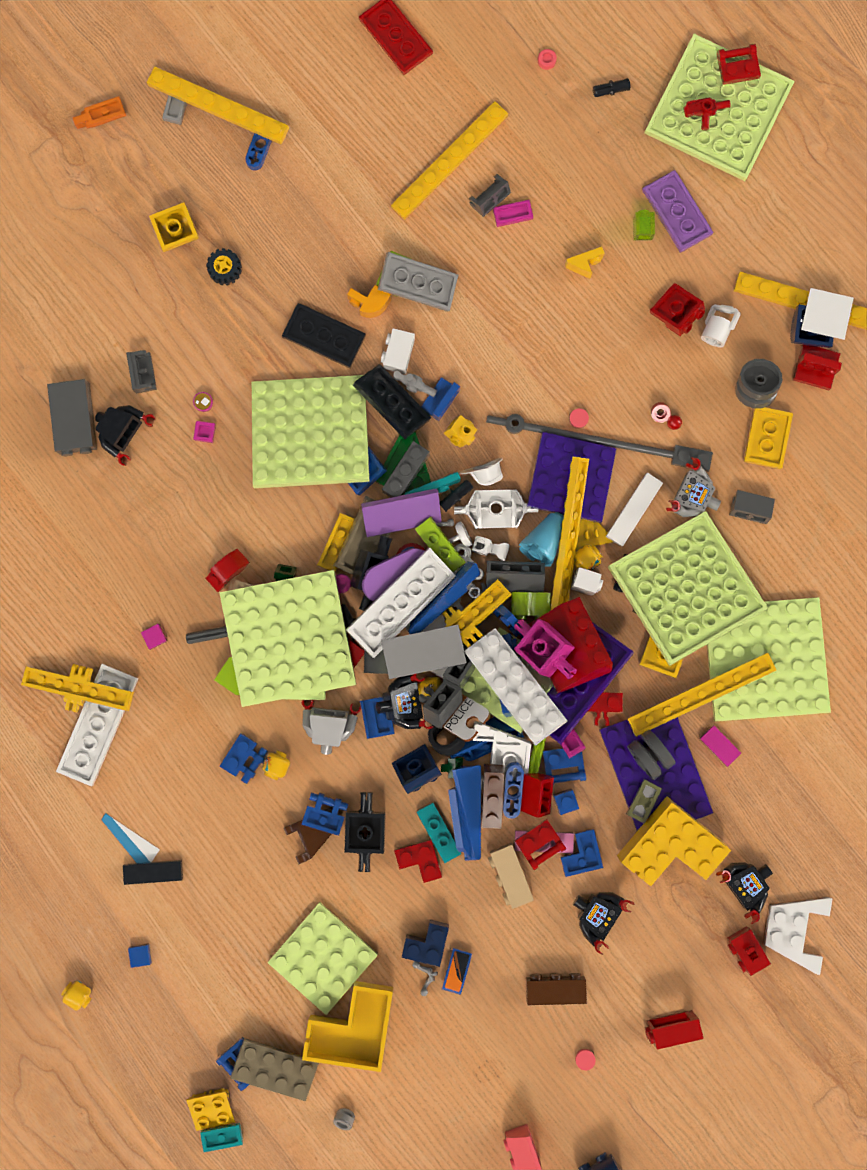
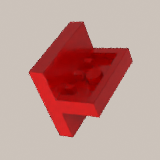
[793,345,842,391]

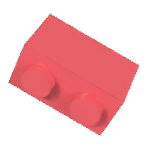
[503,1124,542,1170]

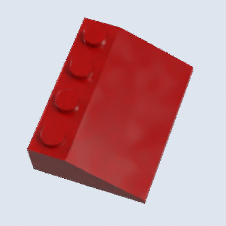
[528,597,613,694]

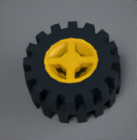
[206,248,242,286]

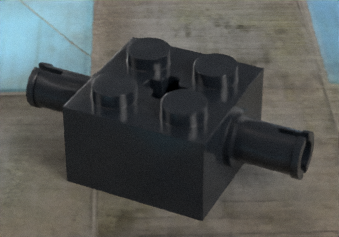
[350,535,392,611]
[344,792,386,872]

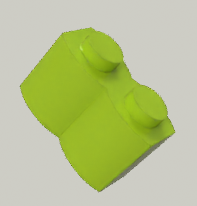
[511,592,551,620]

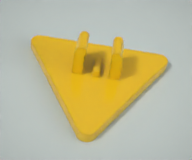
[576,519,613,550]

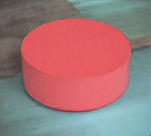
[538,49,557,70]
[569,408,589,428]
[575,1049,596,1071]

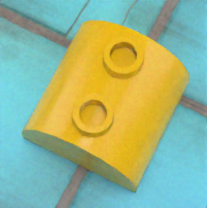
[149,202,199,252]

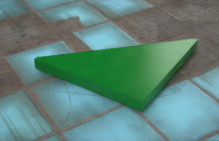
[375,432,441,512]

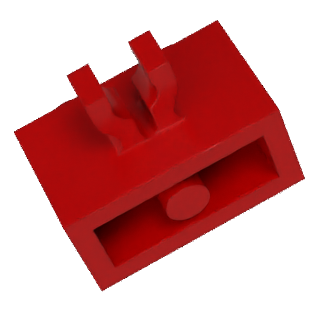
[588,692,623,726]
[727,926,771,976]

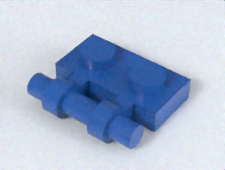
[220,733,268,784]
[301,792,348,836]

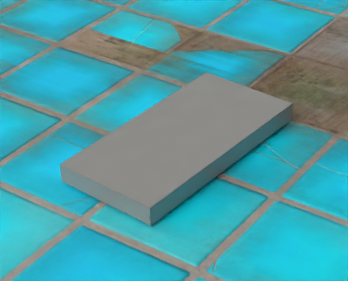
[378,252,459,312]
[381,625,466,679]

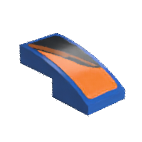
[442,948,472,995]

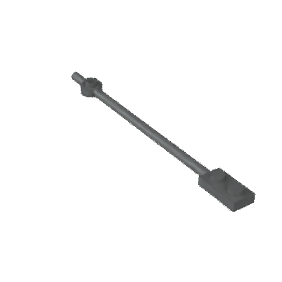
[486,414,713,472]

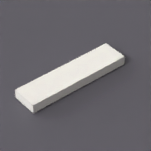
[606,473,663,547]

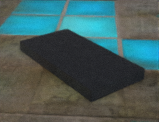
[282,303,366,369]
[353,364,432,440]

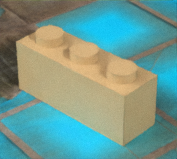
[488,843,534,909]

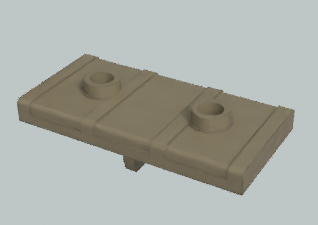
[333,496,390,575]

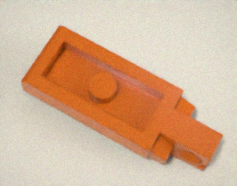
[73,96,127,129]

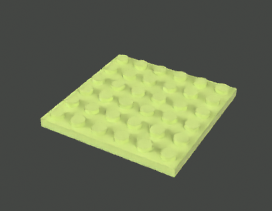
[645,34,795,181]
[251,375,370,488]
[608,511,768,666]
[219,570,357,707]
[707,597,831,722]

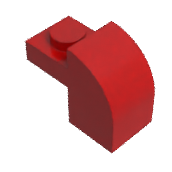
[205,548,250,592]

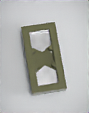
[626,779,662,824]

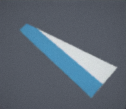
[101,813,160,863]

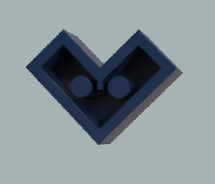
[401,920,449,967]

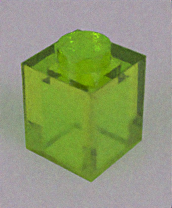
[633,210,655,240]

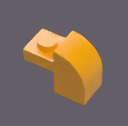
[347,285,392,318]

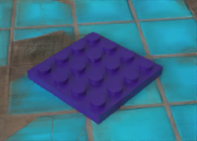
[527,432,617,523]

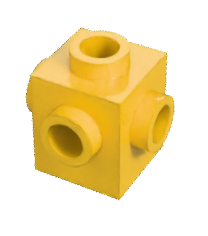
[443,415,478,448]

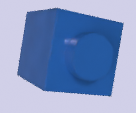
[553,789,579,815]

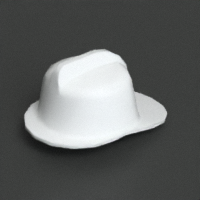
[459,458,503,486]

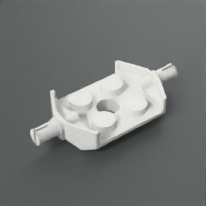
[454,489,538,529]

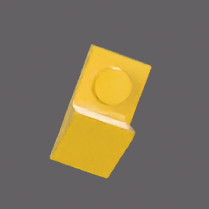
[565,246,605,279]

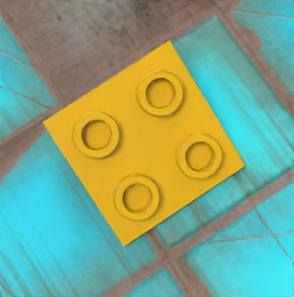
[186,1088,235,1131]

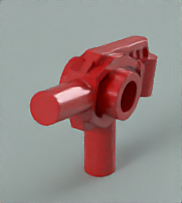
[683,97,730,130]

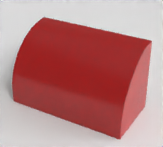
[520,773,554,818]

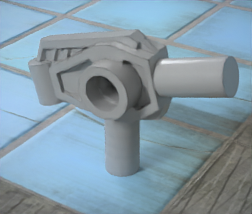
[393,371,437,397]

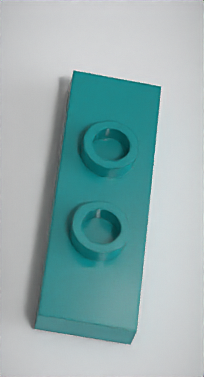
[405,472,461,495]
[416,803,462,863]

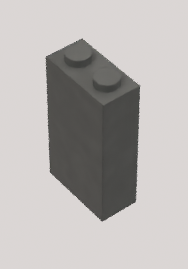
[47,379,97,457]

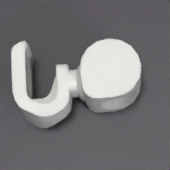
[471,536,510,561]

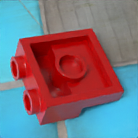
[650,283,705,337]

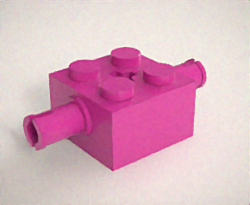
[514,619,577,679]

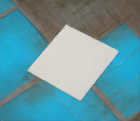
[801,288,854,340]

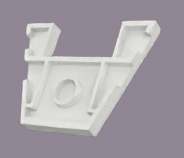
[473,721,531,790]
[763,897,832,975]

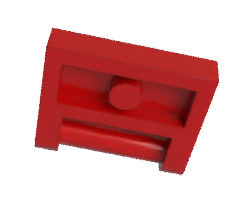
[717,44,761,85]
[514,819,566,870]

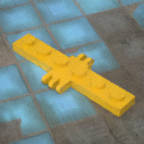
[424,579,511,673]
[21,664,134,713]

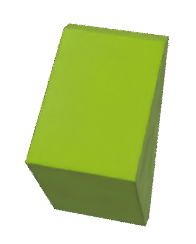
[214,657,239,695]

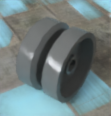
[735,359,783,409]
[627,729,676,780]

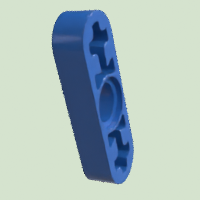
[245,133,272,171]
[502,762,524,819]

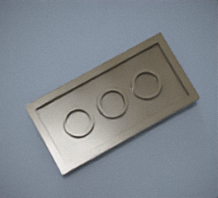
[230,1038,319,1101]

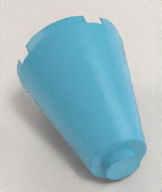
[519,512,564,567]

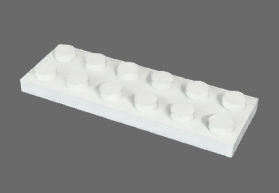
[346,548,456,658]
[464,628,567,746]
[56,664,139,786]

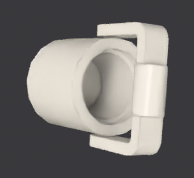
[701,304,740,347]

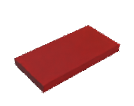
[359,0,433,75]

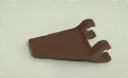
[284,807,333,864]

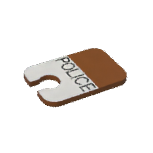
[442,694,490,742]

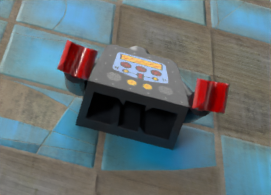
[95,405,156,466]
[375,674,433,729]
[716,862,773,924]
[573,892,635,955]

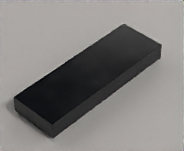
[123,860,183,885]

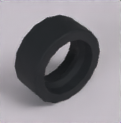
[428,725,466,756]

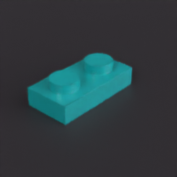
[200,1123,244,1153]

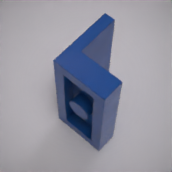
[421,377,460,421]

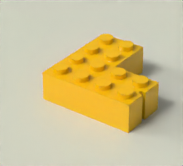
[617,796,731,886]
[302,981,394,1072]

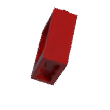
[645,1010,704,1050]

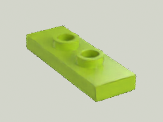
[415,517,466,572]

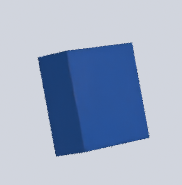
[128,944,152,968]

